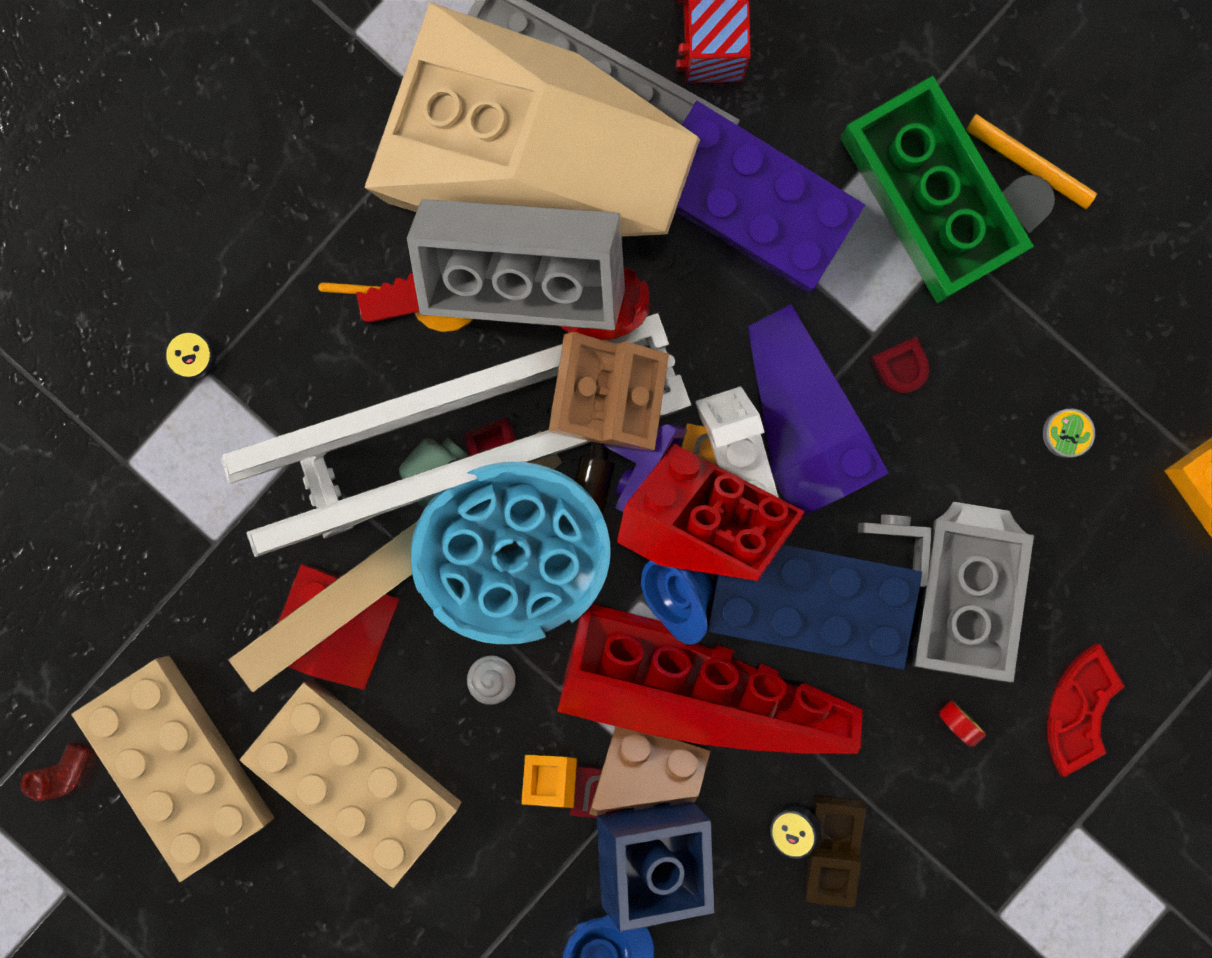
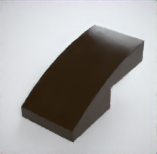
[805,796,866,908]

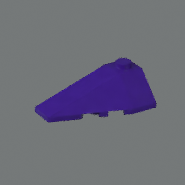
[748,304,889,516]

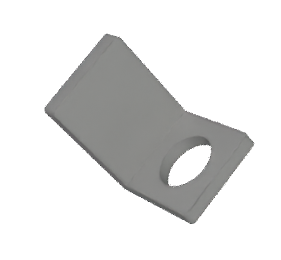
[858,515,931,587]

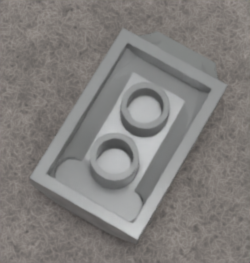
[912,502,1034,682]

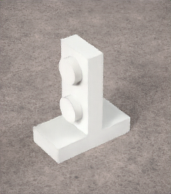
[695,386,779,498]

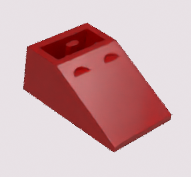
[617,443,805,581]

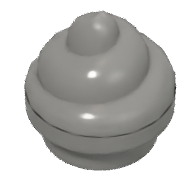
[467,655,516,705]

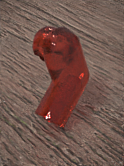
[20,742,91,801]

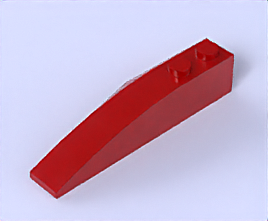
[557,604,863,754]

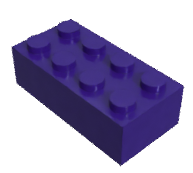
[675,100,865,293]

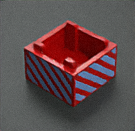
[675,0,750,83]

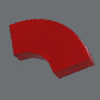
[1047,643,1125,777]

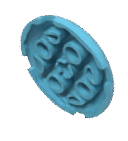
[410,462,611,644]

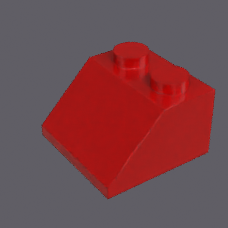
[278,564,400,690]

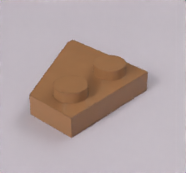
[589,726,710,816]

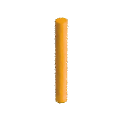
[965,114,1097,209]

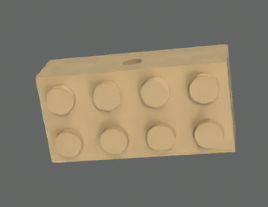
[71,656,274,882]
[240,678,462,888]

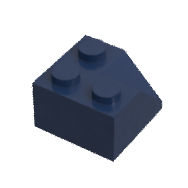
[597,802,714,932]

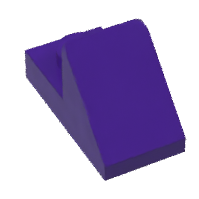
[604,424,688,513]

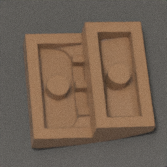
[548,332,669,451]

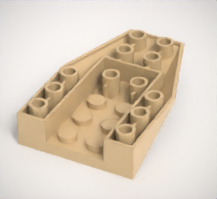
[364,2,700,236]

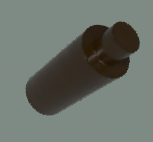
[575,442,615,515]

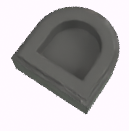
[1002,175,1055,235]

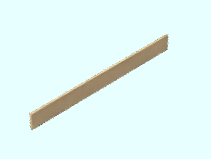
[228,431,563,692]

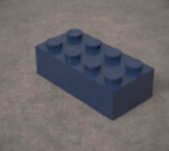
[707,545,922,670]

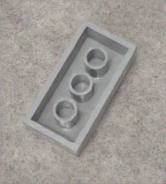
[407,199,625,330]

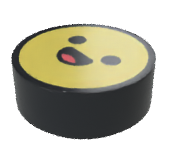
[164,331,216,380]
[770,806,822,859]

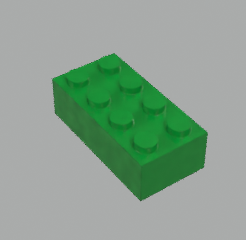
[840,76,1034,304]

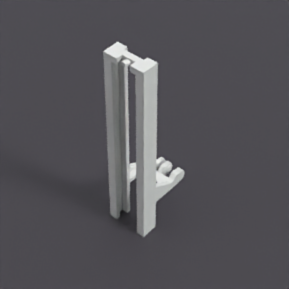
[221,313,691,557]

